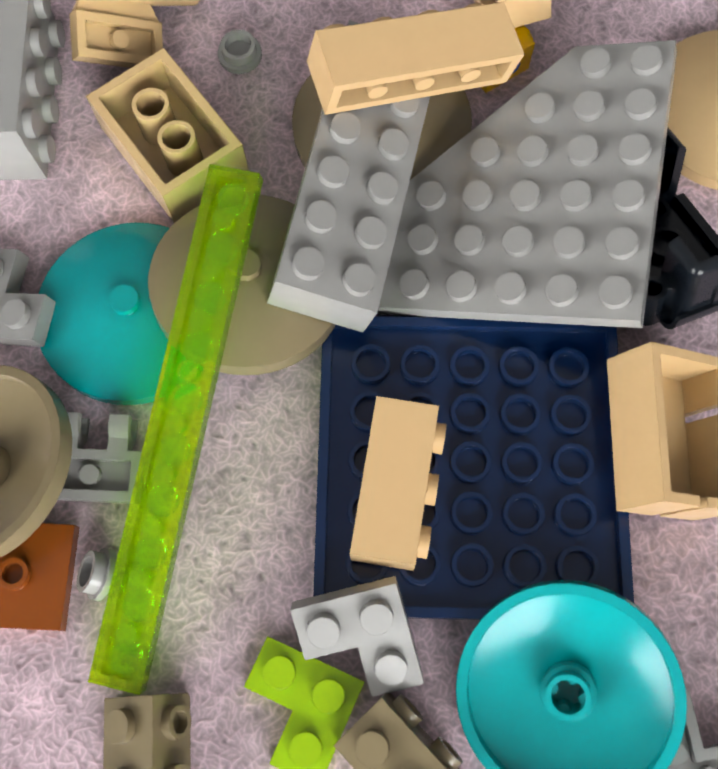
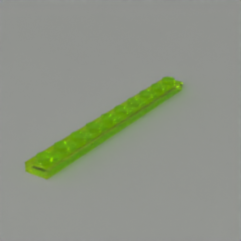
[88,164,263,695]

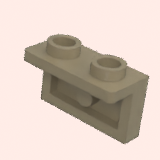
[103,693,191,769]
[334,693,463,769]

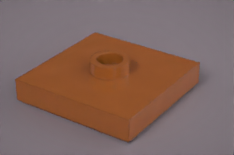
[0,523,80,631]

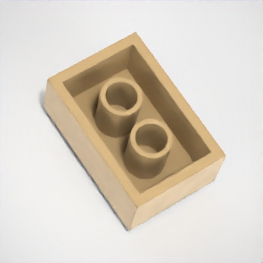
[86,48,250,223]

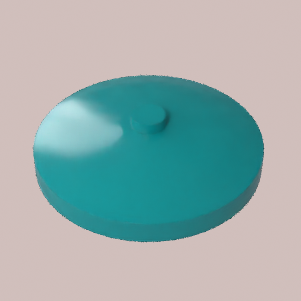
[39,222,206,405]
[456,580,687,769]

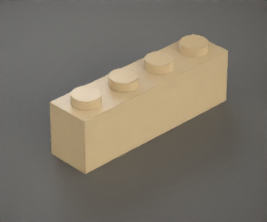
[307,2,525,115]

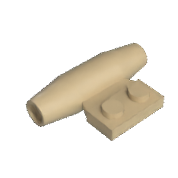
[69,0,200,68]

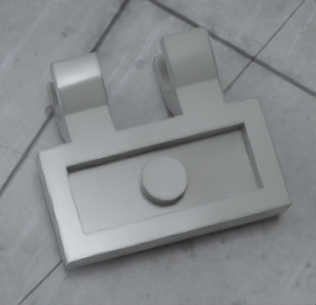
[58,412,147,504]

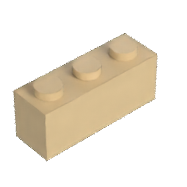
[350,396,447,571]

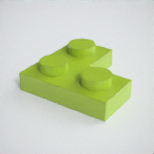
[244,636,364,769]

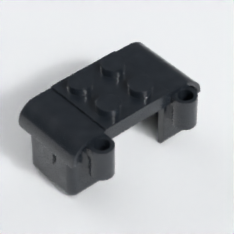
[643,127,718,329]

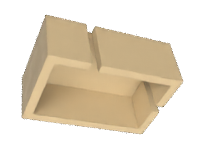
[607,341,718,521]

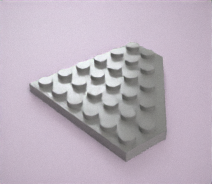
[377,40,677,328]

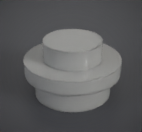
[218,30,262,74]
[77,548,122,602]

